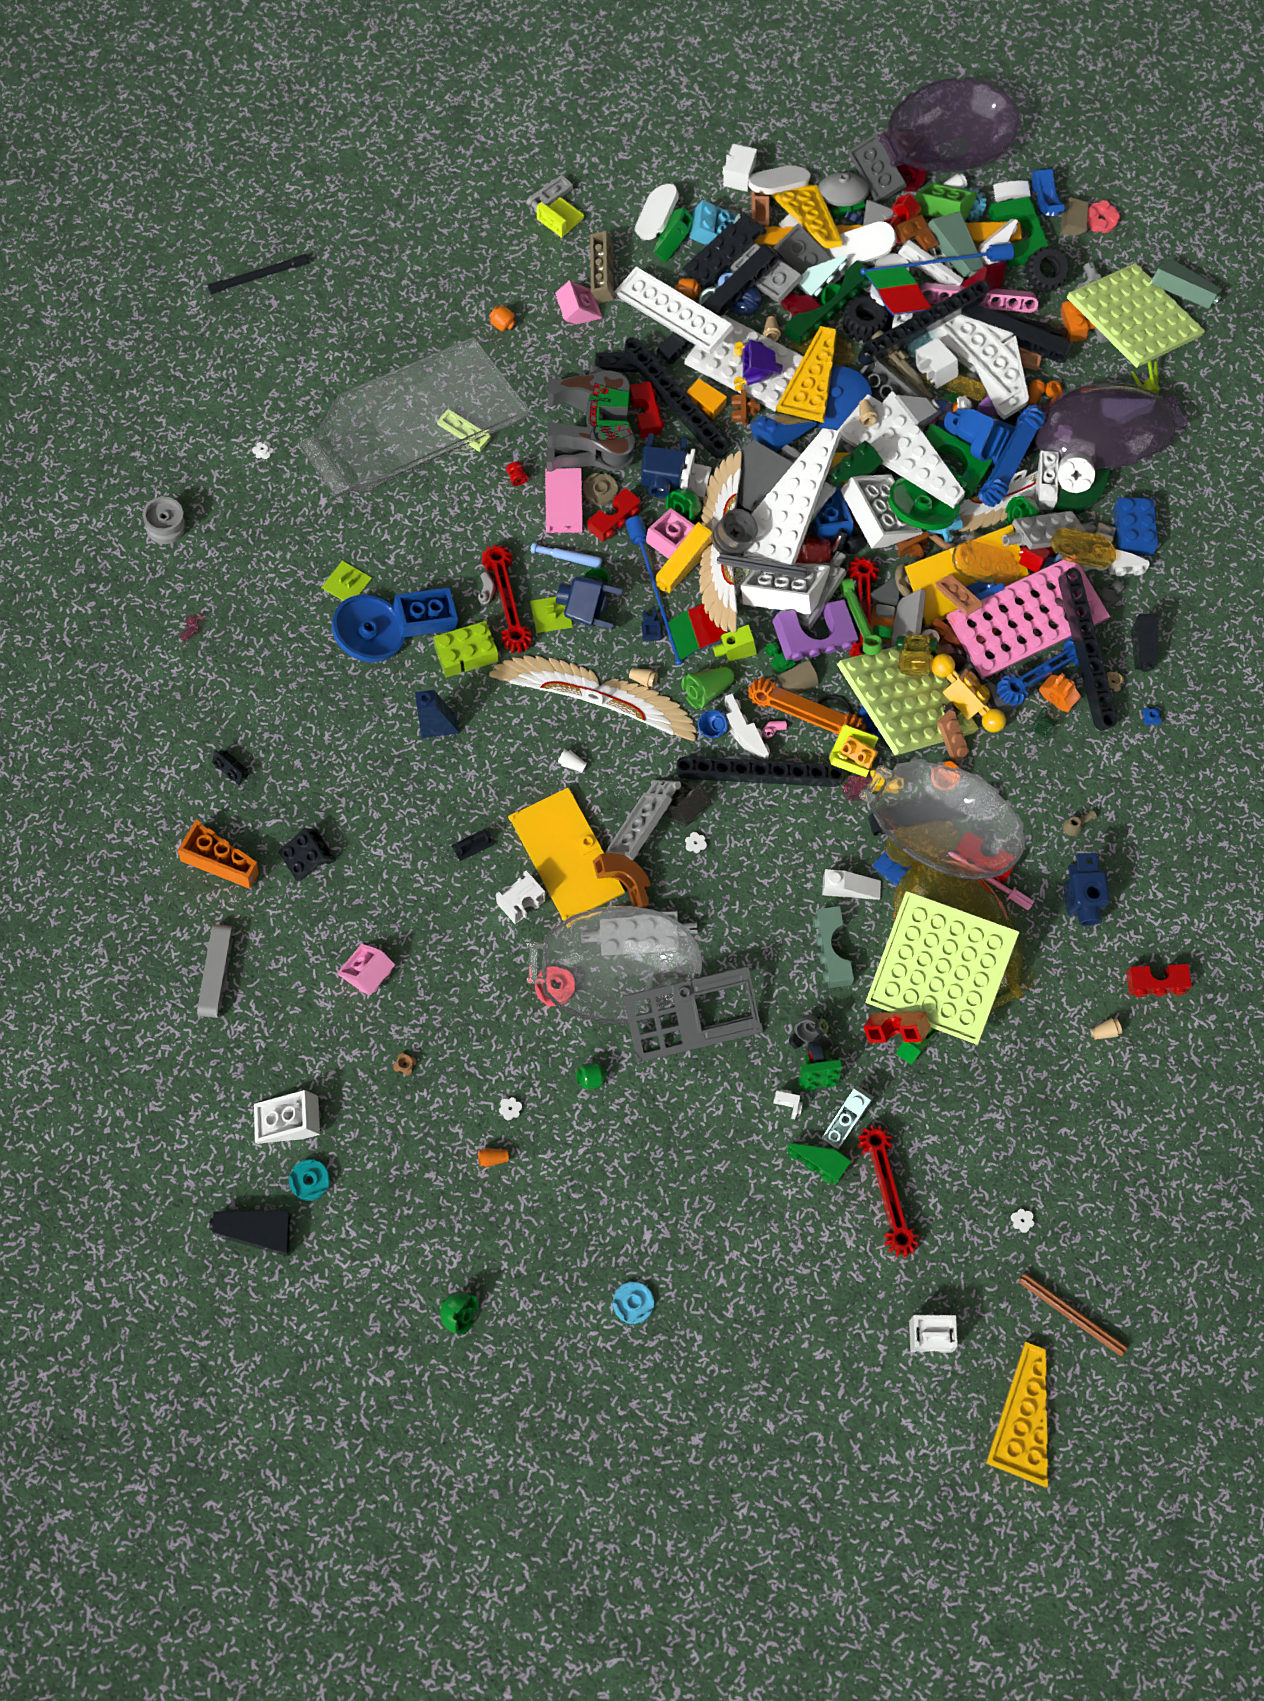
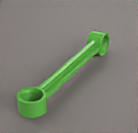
[839,578,882,655]

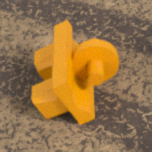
[841,736,878,769]

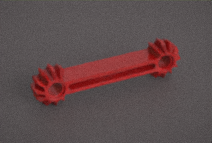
[482,544,532,654]
[847,556,879,657]
[858,1125,919,1258]

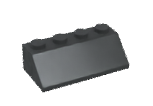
[860,358,928,401]

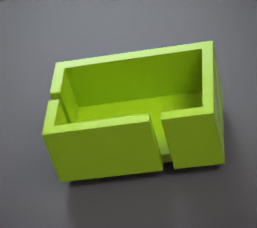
[433,621,499,678]

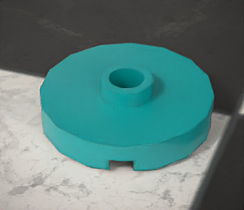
[289,1159,330,1201]

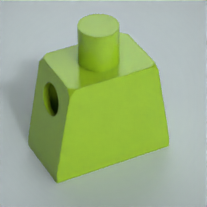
[712,624,757,661]

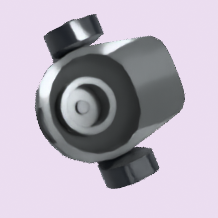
[789,1013,833,1050]

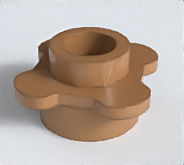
[393,1053,416,1076]

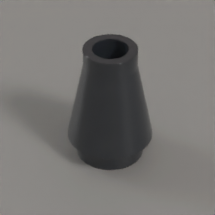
[826,528,849,555]
[844,534,868,554]

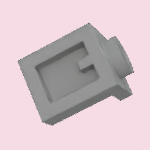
[1092,523,1116,548]

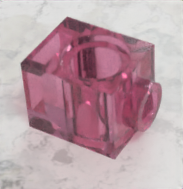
[842,776,871,802]

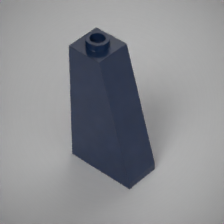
[415,690,459,738]

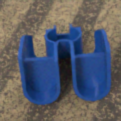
[944,409,1015,465]

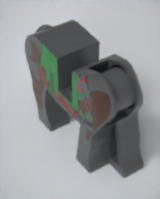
[547,363,635,472]

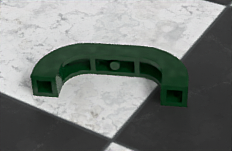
[1052,412,1115,515]

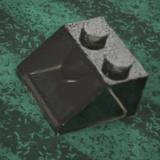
[664,779,712,826]

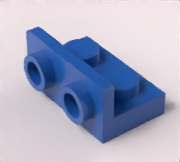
[966,576,1005,600]

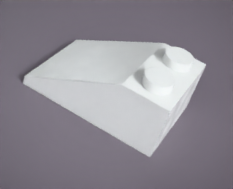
[254,1090,320,1144]

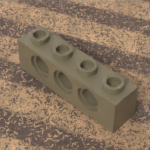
[590,231,614,303]

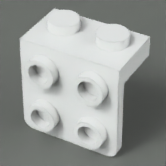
[680,449,712,500]

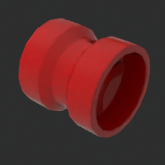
[506,461,528,486]

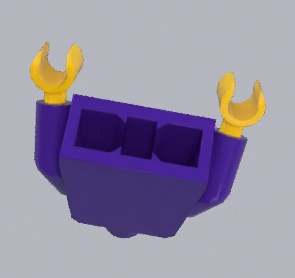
[734,340,783,391]

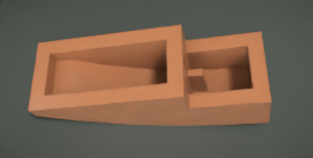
[751,189,769,227]

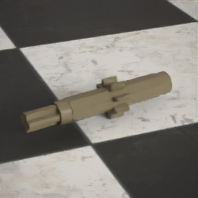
[872,330,934,400]

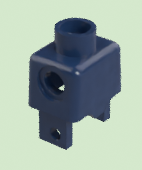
[641,433,687,498]
[556,576,626,629]
[1063,853,1110,926]

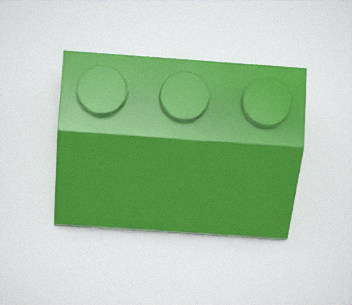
[916,183,977,219]

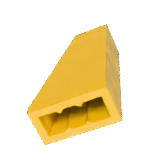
[656,522,712,593]

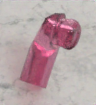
[178,615,198,643]

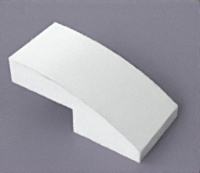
[993,181,1031,202]

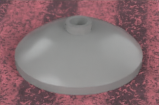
[818,172,869,206]

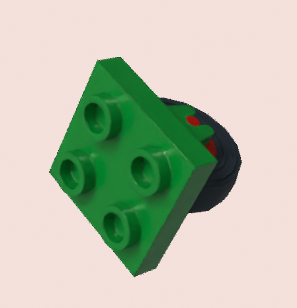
[798,1041,842,1091]

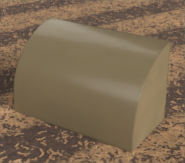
[1060,197,1088,236]
[776,660,819,695]

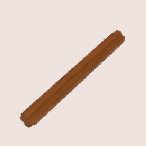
[1019,1273,1128,1356]

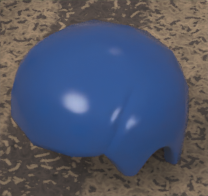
[698,710,728,738]

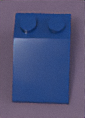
[750,413,817,452]
[811,486,853,543]

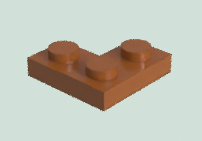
[894,215,939,252]

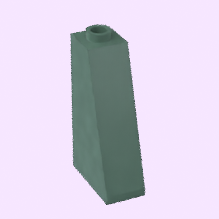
[928,212,984,279]
[1150,258,1222,309]

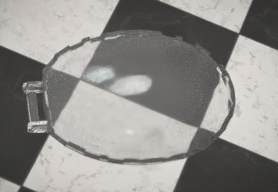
[859,759,1026,879]
[526,906,702,1024]

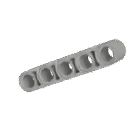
[197,924,234,1018]

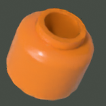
[675,278,701,301]
[489,305,516,332]

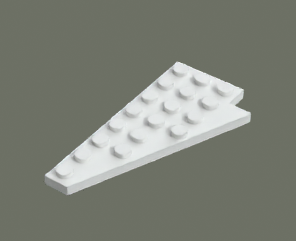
[837,392,965,508]
[743,428,842,566]

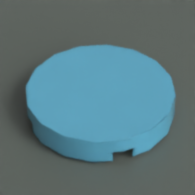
[613,1282,654,1324]

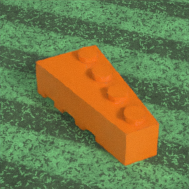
[178,819,259,889]

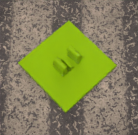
[321,561,372,601]
[530,597,573,633]

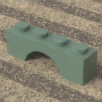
[813,906,854,988]

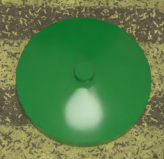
[888,477,960,530]

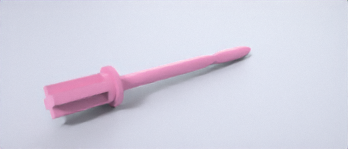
[948,852,1034,910]

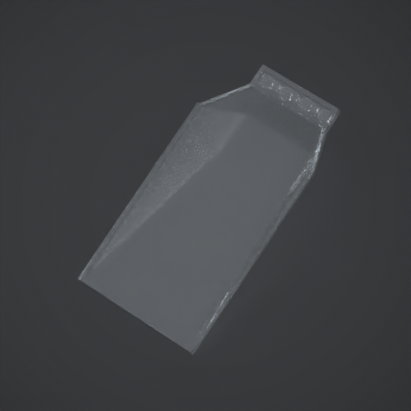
[299,337,530,498]

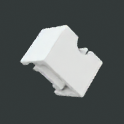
[723,144,757,192]
[916,337,958,389]
[496,871,545,924]
[909,1315,957,1353]

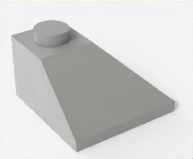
[895,395,942,427]

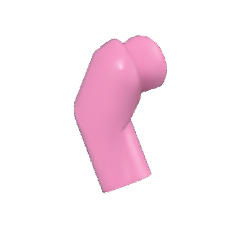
[762,721,787,739]

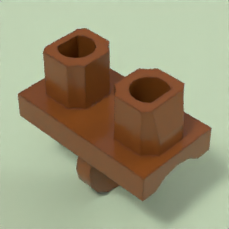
[732,389,760,426]
[896,532,930,559]

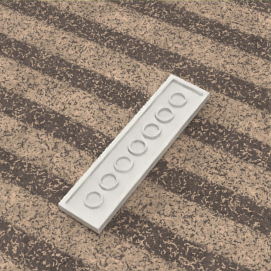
[614,267,734,354]

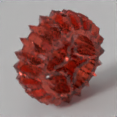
[795,535,831,564]

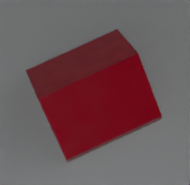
[962,260,1006,292]

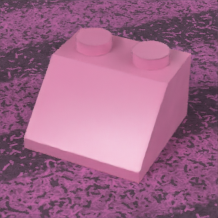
[556,280,602,325]
[646,508,695,559]
[337,944,395,995]

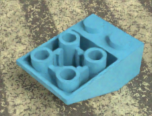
[689,200,737,244]

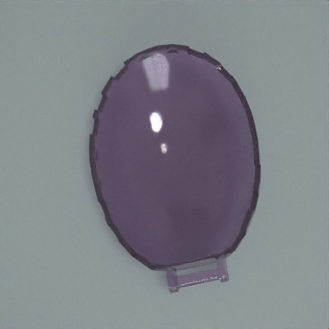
[877,78,1019,174]
[1033,383,1188,469]

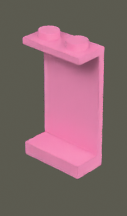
[545,468,582,533]

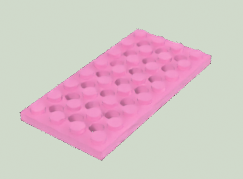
[946,555,1110,680]

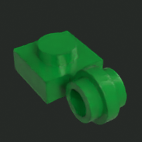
[764,642,796,674]

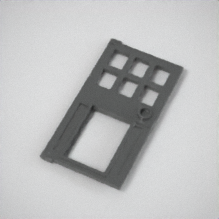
[623,966,763,1064]

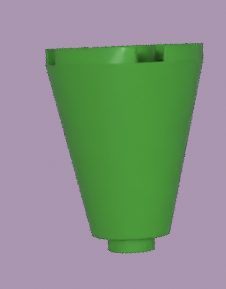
[682,667,734,709]

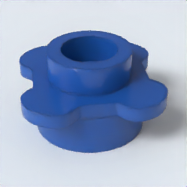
[1142,707,1162,725]

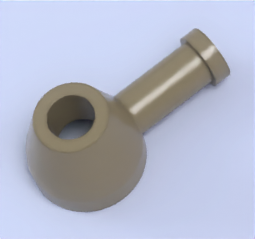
[1063,810,1097,836]

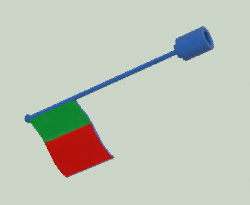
[860,242,1014,315]
[626,516,727,665]

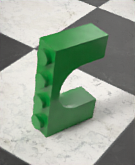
[988,196,1050,268]
[925,424,992,499]

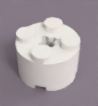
[1058,452,1095,493]

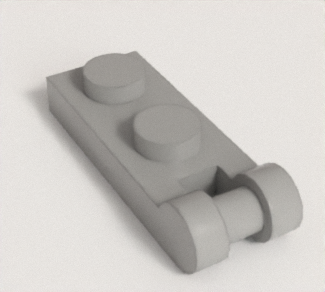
[526,175,573,213]

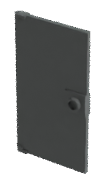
[737,437,836,524]

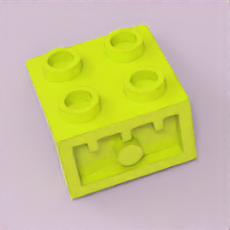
[537,197,584,238]
[829,724,878,777]

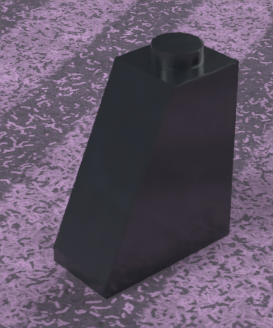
[1131,614,1158,672]

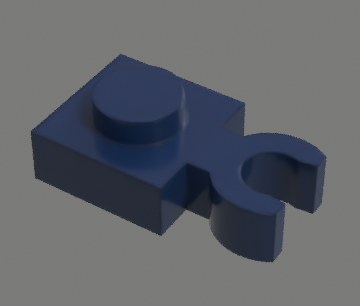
[845,211,864,225]
[641,610,661,642]

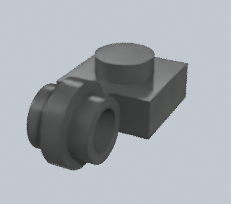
[1097,580,1126,611]

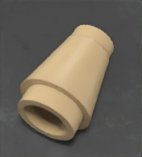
[763,316,780,342]
[859,399,877,427]
[629,668,658,688]
[1091,1018,1122,1040]

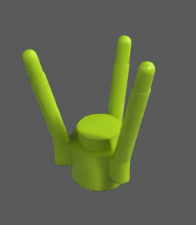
[1131,361,1160,396]

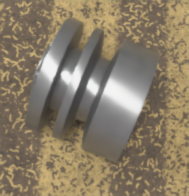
[711,509,758,556]

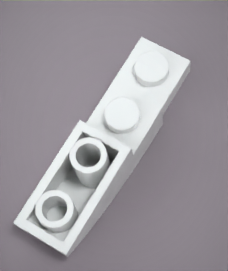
[1075,548,1150,576]
[724,694,770,761]

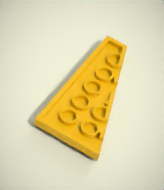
[770,185,842,249]
[776,326,837,423]
[986,1342,1048,1488]

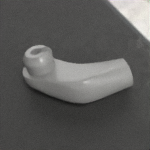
[478,572,496,605]

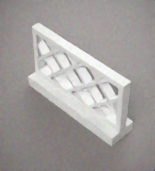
[898,238,963,286]

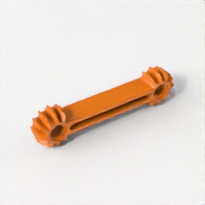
[748,676,867,735]

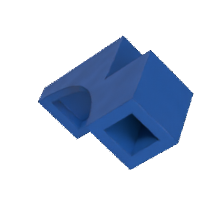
[1032,169,1065,216]

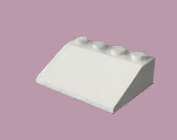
[841,474,923,548]
[741,561,830,614]

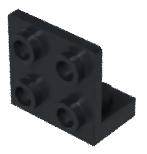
[279,828,336,881]

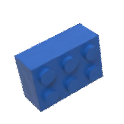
[1113,498,1158,556]
[393,588,458,638]

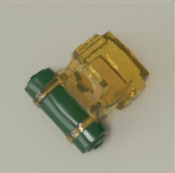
[895,634,939,676]

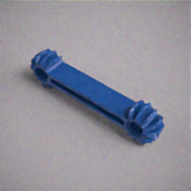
[978,405,1046,507]
[996,637,1089,707]

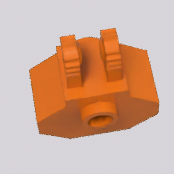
[1039,673,1081,712]

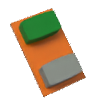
[871,604,896,643]

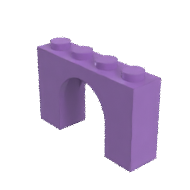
[772,600,858,661]

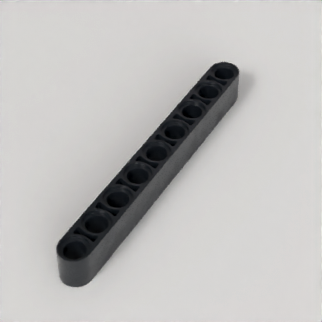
[657,244,779,365]
[858,281,989,366]
[624,337,728,459]
[1058,568,1117,731]
[676,756,845,787]

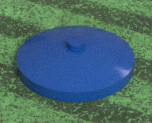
[815,366,872,430]
[331,595,405,662]

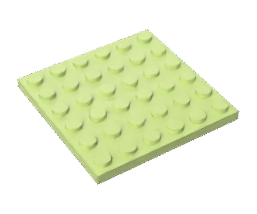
[1067,263,1205,368]
[837,644,979,756]
[865,891,1020,1045]

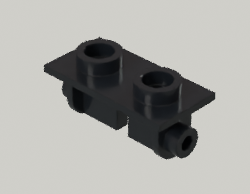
[212,749,249,785]
[451,829,494,861]

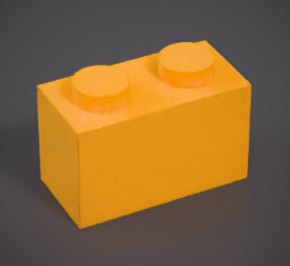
[686,379,727,420]

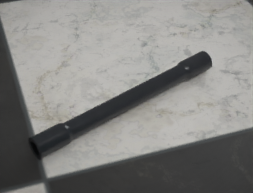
[207,254,309,294]

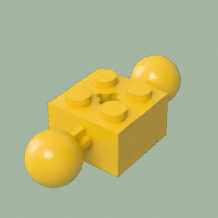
[931,654,1006,733]

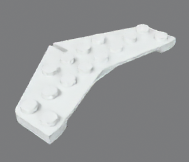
[922,314,1029,420]

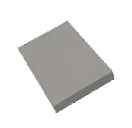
[891,589,926,648]

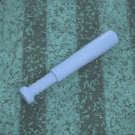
[531,542,602,568]

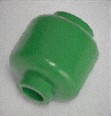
[576,1062,607,1090]

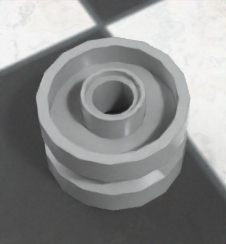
[143,497,186,544]

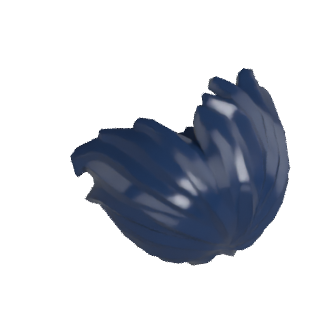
[732,286,762,316]

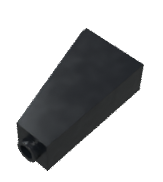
[209,1211,291,1256]

